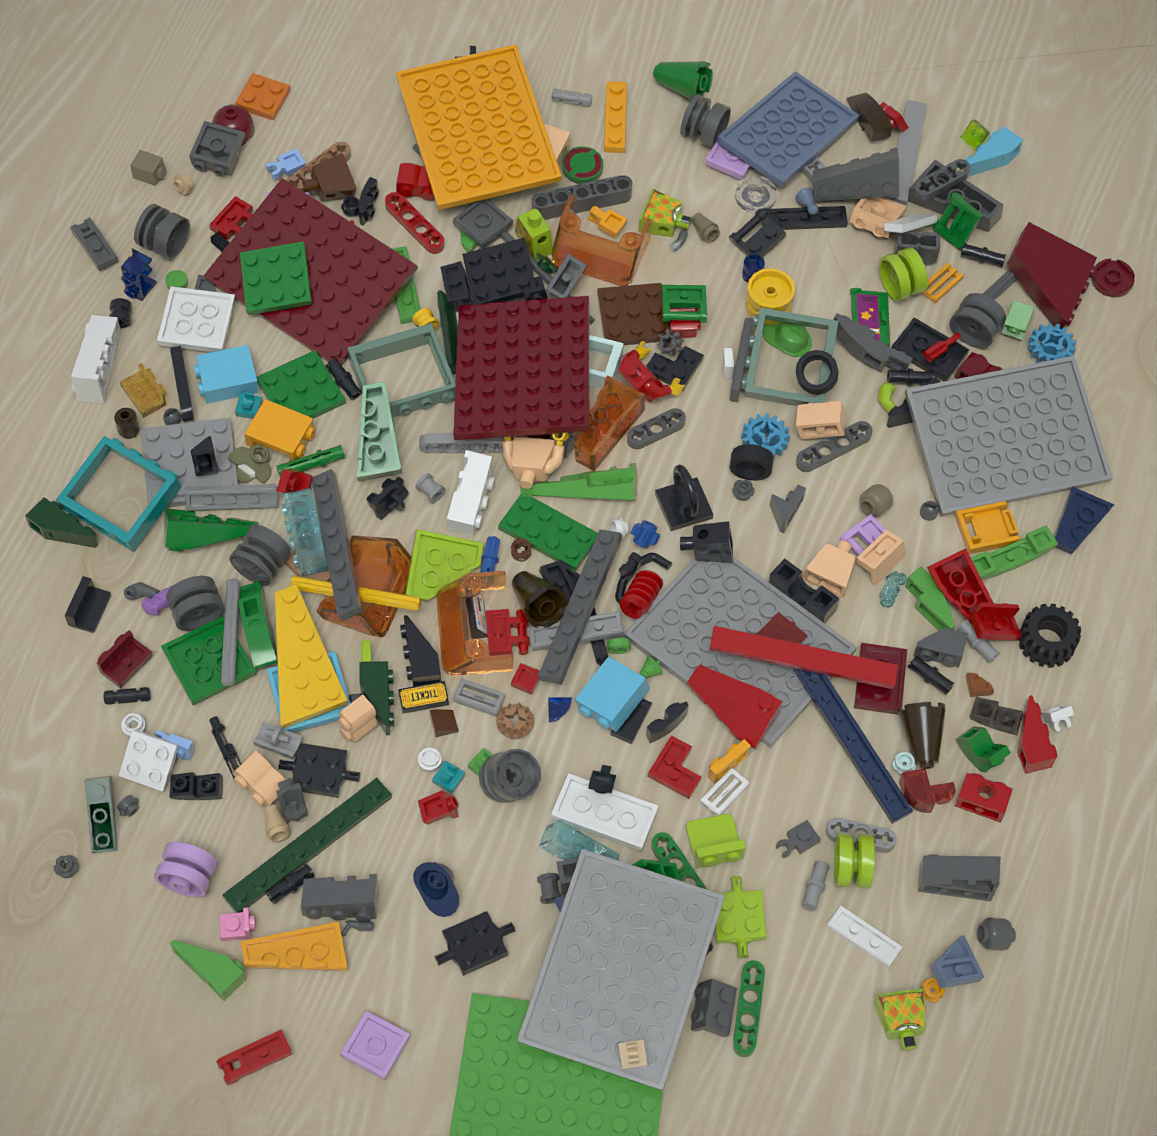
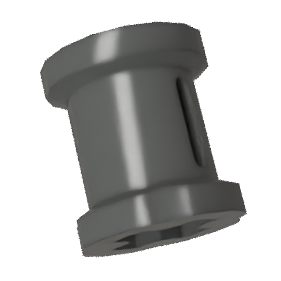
[537,873,561,904]

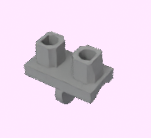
[253,722,303,759]

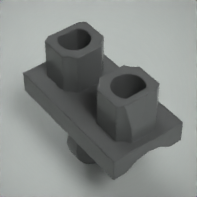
[276,778,308,823]

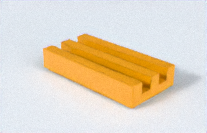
[922,262,964,304]

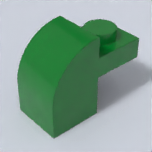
[956,726,1011,773]

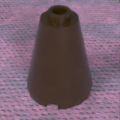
[512,571,568,628]
[898,702,946,769]

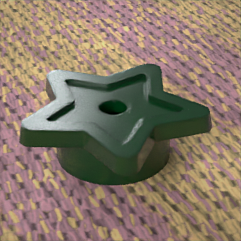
[536,253,559,274]

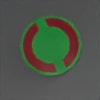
[562,146,603,184]

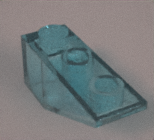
[538,820,620,860]

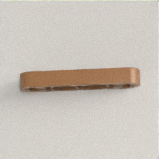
[286,142,351,192]

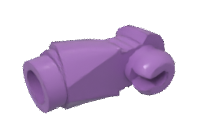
[141,585,173,615]

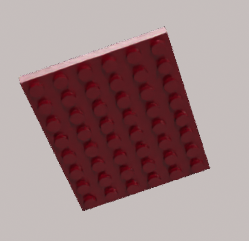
[203,178,418,365]
[453,296,590,440]

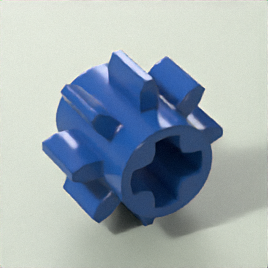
[630,520,660,548]

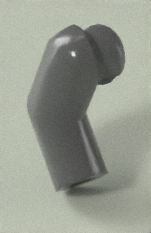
[123,582,160,600]

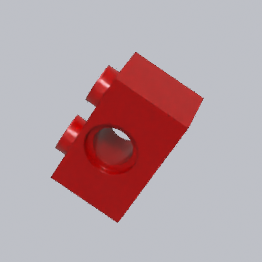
[955,773,1013,823]

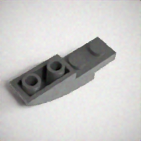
[833,313,912,372]

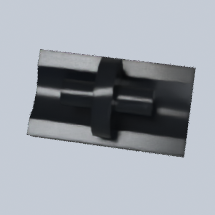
[366,476,409,520]

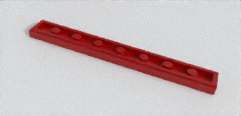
[709,626,898,689]

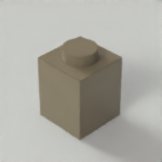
[130,150,166,186]

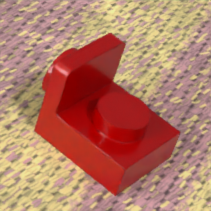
[276,469,313,497]
[418,790,459,825]

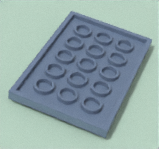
[717,71,860,188]

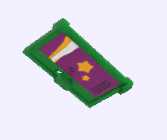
[850,288,890,347]

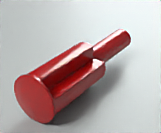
[923,332,961,363]

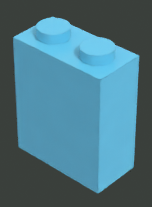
[193,345,259,404]
[575,656,650,732]

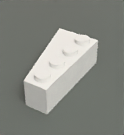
[71,315,121,404]

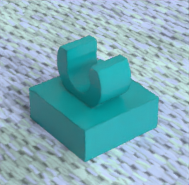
[235,392,263,419]
[432,761,465,795]

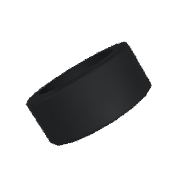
[796,350,839,395]
[729,444,774,481]

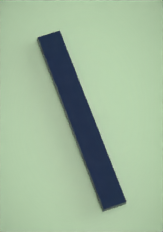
[792,668,914,824]

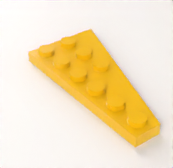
[275,584,348,729]

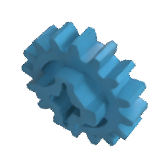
[1028,323,1076,363]
[741,413,790,458]

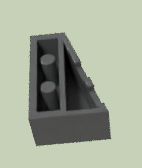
[918,854,1001,902]

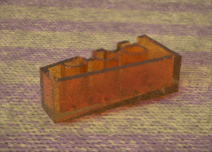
[574,375,645,471]

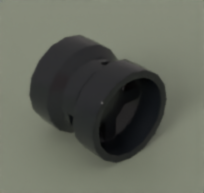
[109,298,132,328]

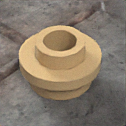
[173,174,192,195]

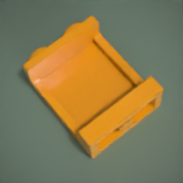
[244,399,316,461]

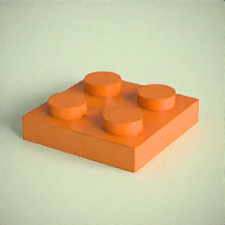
[235,73,291,121]

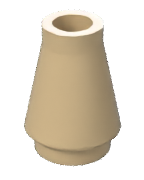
[264,805,290,842]

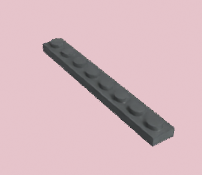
[312,469,363,621]
[538,529,622,685]

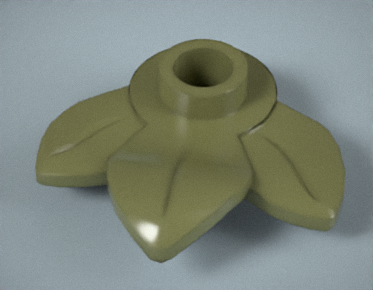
[228,445,271,483]

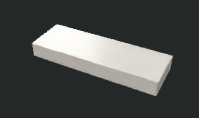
[884,213,937,233]
[827,906,903,969]

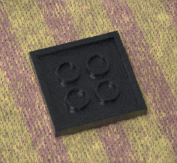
[462,238,536,305]

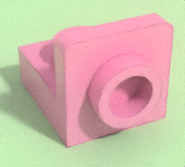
[220,907,255,941]

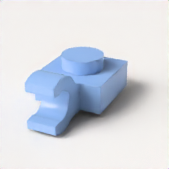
[155,731,194,761]

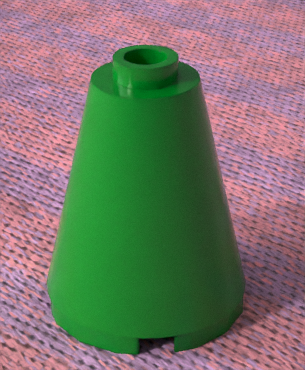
[653,61,713,100]

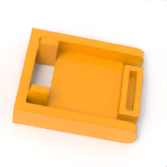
[955,501,1021,555]

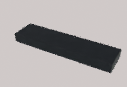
[762,206,848,230]

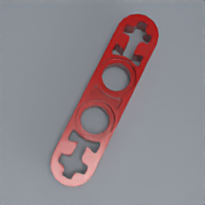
[385,192,444,254]

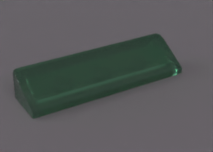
[437,290,458,375]

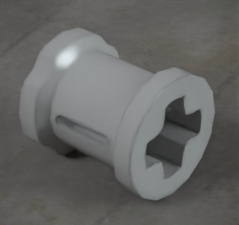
[415,473,446,503]

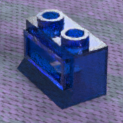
[121,248,157,301]

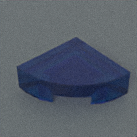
[548,697,572,722]

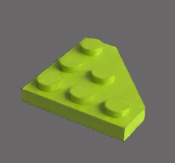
[405,529,484,602]

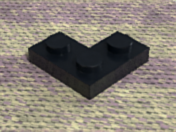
[646,346,704,391]

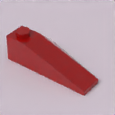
[927,548,994,641]
[687,664,782,749]

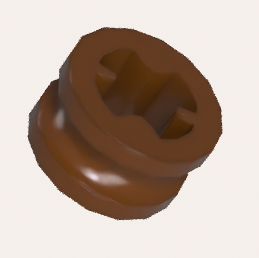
[511,538,532,562]

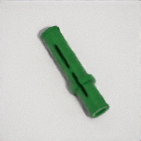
[276,445,345,477]

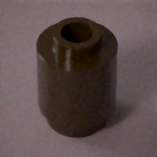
[114,408,140,439]

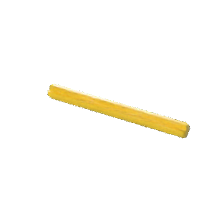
[290,576,421,611]

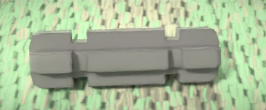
[551,89,592,106]

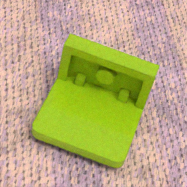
[686,814,746,868]

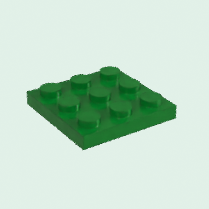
[240,241,312,315]
[256,350,346,419]
[161,615,256,706]

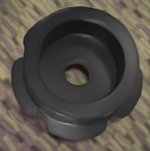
[341,196,359,216]

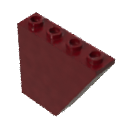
[1007,222,1097,329]

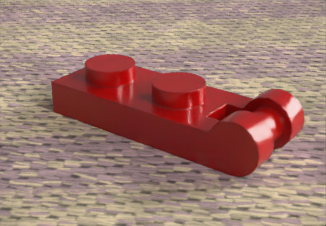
[216,1029,292,1085]

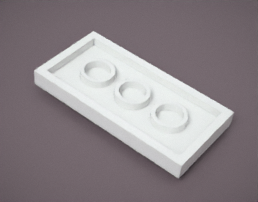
[551,773,658,851]

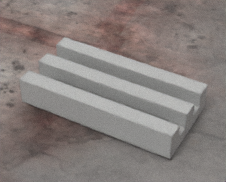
[453,679,506,717]

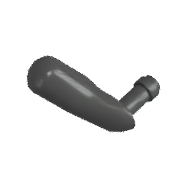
[670,230,688,252]
[341,920,374,937]

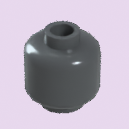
[977,918,1016,951]

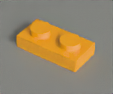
[708,739,751,784]

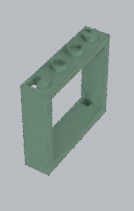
[741,307,839,406]
[348,323,456,418]

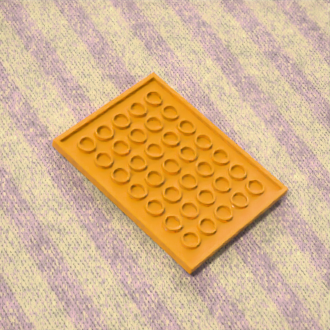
[396,44,562,210]

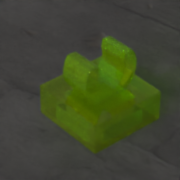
[961,119,990,150]

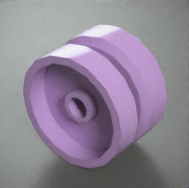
[154,842,218,898]

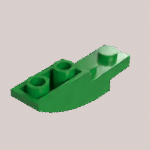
[238,581,278,669]

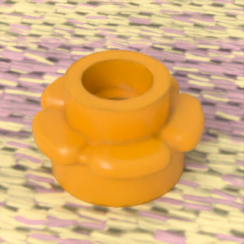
[921,978,945,1003]

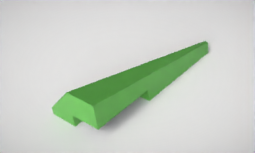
[520,463,637,500]

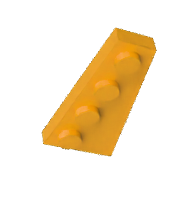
[240,921,348,971]

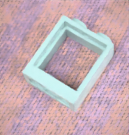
[590,335,624,391]

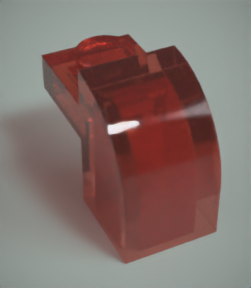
[899,768,956,813]

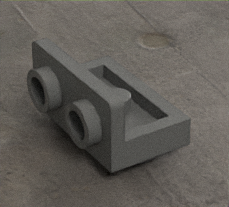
[691,979,737,1037]

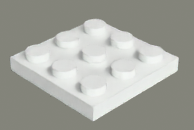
[157,286,236,352]

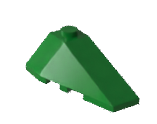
[164,508,259,552]

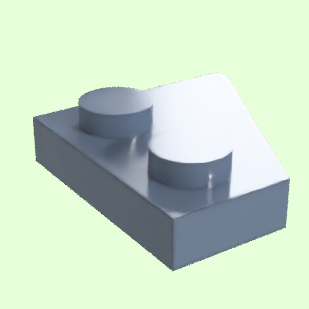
[930,935,984,989]

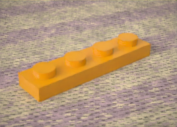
[604,81,627,153]

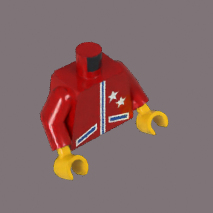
[618,341,685,403]

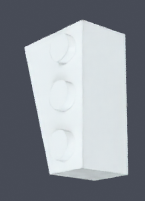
[447,450,495,536]

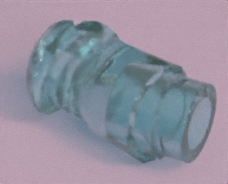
[879,571,907,608]

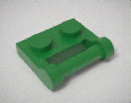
[933,192,983,250]
[662,285,707,323]

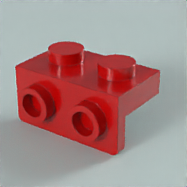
[969,602,1021,641]

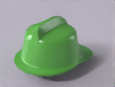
[763,322,812,357]

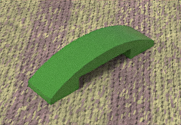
[971,525,1058,579]

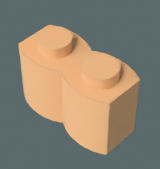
[338,695,377,743]
[232,751,286,807]

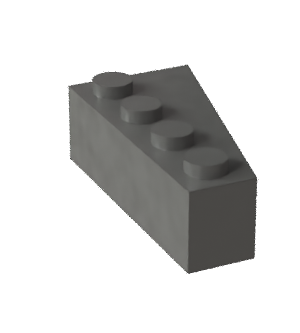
[908,160,1004,232]

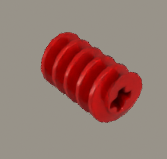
[620,570,663,619]

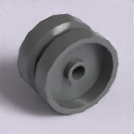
[949,293,1006,349]
[166,575,225,631]

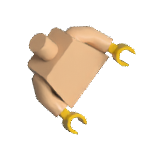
[502,432,569,489]

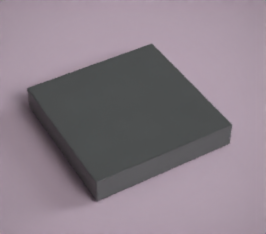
[453,199,513,248]

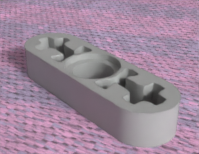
[826,818,897,853]

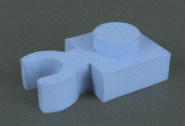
[266,149,306,180]

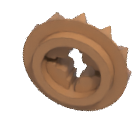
[496,702,534,739]

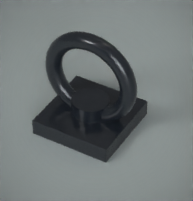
[655,464,714,531]

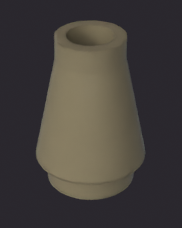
[691,212,720,242]

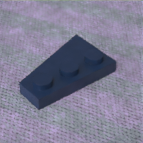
[1054,487,1115,554]

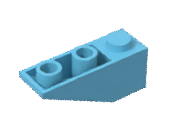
[966,126,1024,176]

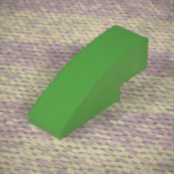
[905,566,954,631]

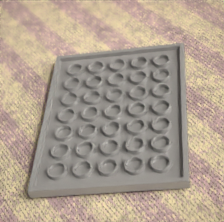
[905,356,1113,516]
[624,557,857,748]
[517,849,725,1091]

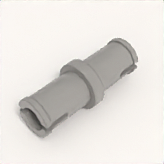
[957,619,1000,663]
[801,861,830,911]

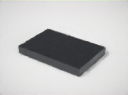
[891,317,970,382]

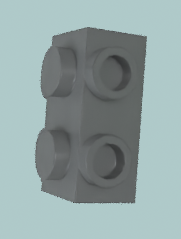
[189,121,245,177]

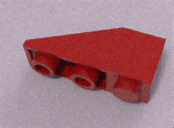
[1017,695,1057,774]

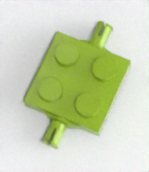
[716,876,767,959]

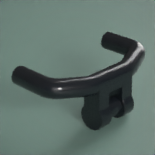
[615,552,672,604]

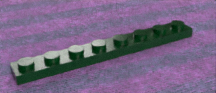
[222,777,392,913]

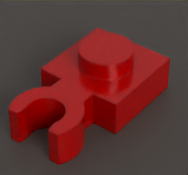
[880,102,909,133]

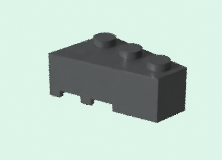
[301,874,379,921]

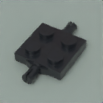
[278,743,361,798]
[434,911,515,976]

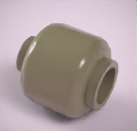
[859,484,893,517]

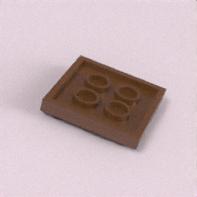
[597,283,670,345]

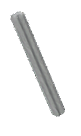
[221,578,240,686]

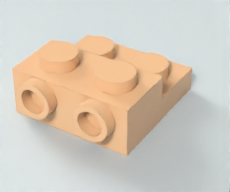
[850,197,907,239]

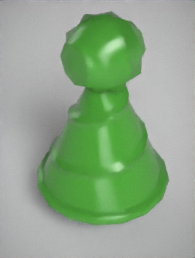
[639,656,662,678]

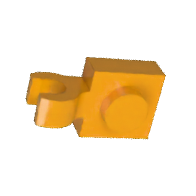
[588,206,627,238]

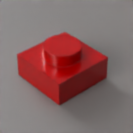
[511,663,540,695]

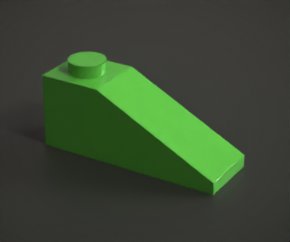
[170,940,246,1001]

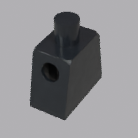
[680,521,733,563]

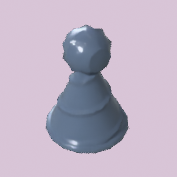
[796,188,819,215]

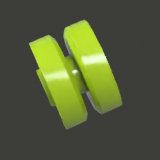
[879,247,928,302]
[834,833,875,888]

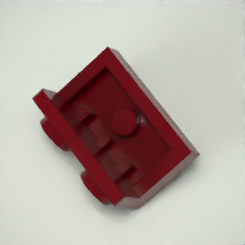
[97,630,153,689]

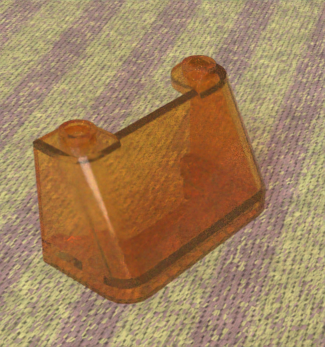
[317,535,411,637]

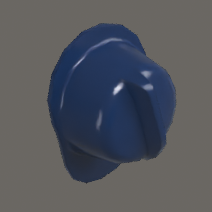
[413,862,459,917]

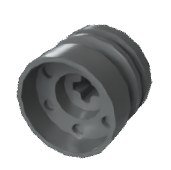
[680,94,731,148]
[134,203,190,260]
[229,525,292,586]
[479,749,541,803]

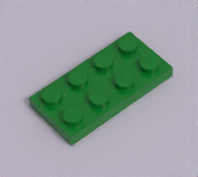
[498,492,598,572]

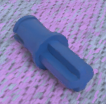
[479,536,500,582]

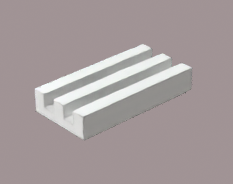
[700,767,750,816]

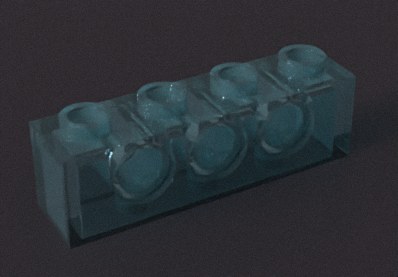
[281,488,329,577]

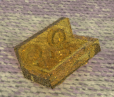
[120,363,167,418]

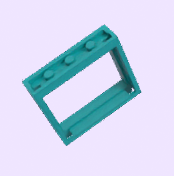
[56,436,182,552]

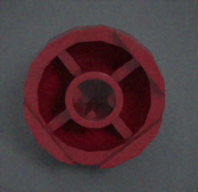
[212,104,254,146]

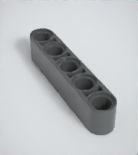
[532,175,633,220]

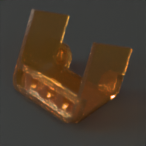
[551,194,652,286]
[437,571,513,676]

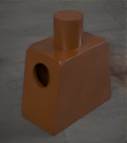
[302,153,357,201]

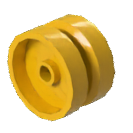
[745,268,795,325]

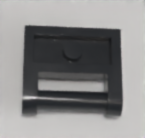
[729,208,786,264]

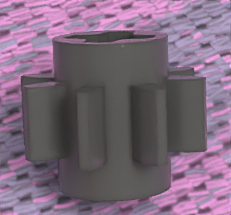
[656,329,685,356]

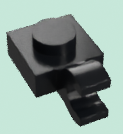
[588,764,617,794]

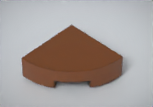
[966,673,994,697]

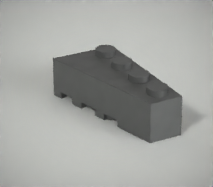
[813,147,899,201]

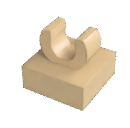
[618,1039,648,1070]

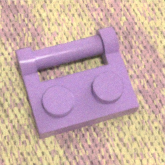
[840,514,886,556]

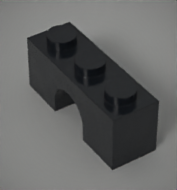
[769,558,840,623]

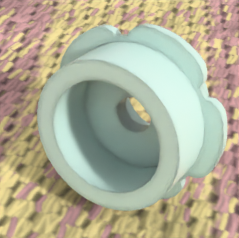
[892,752,916,775]

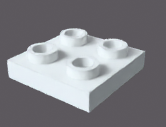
[119,730,179,791]

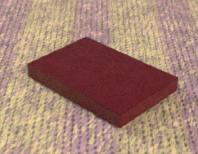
[854,643,907,715]

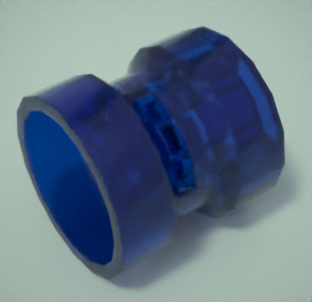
[742,254,765,283]

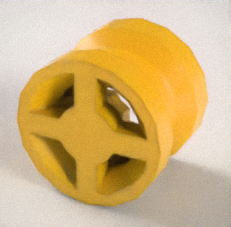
[412,308,439,335]

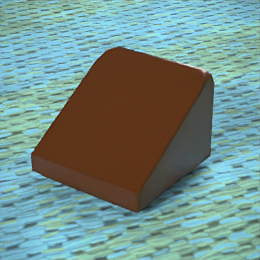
[430,709,459,738]

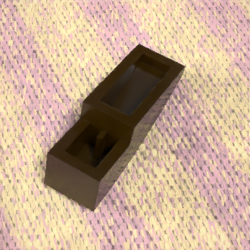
[847,92,893,142]

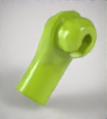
[878,383,898,413]

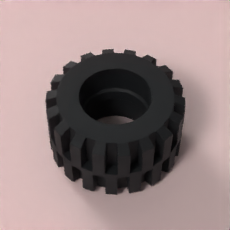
[1018,603,1081,668]

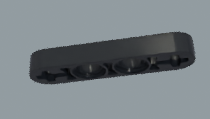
[170,345,194,422]

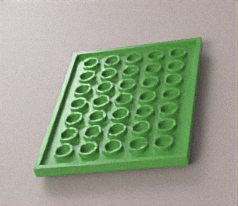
[449,993,663,1136]

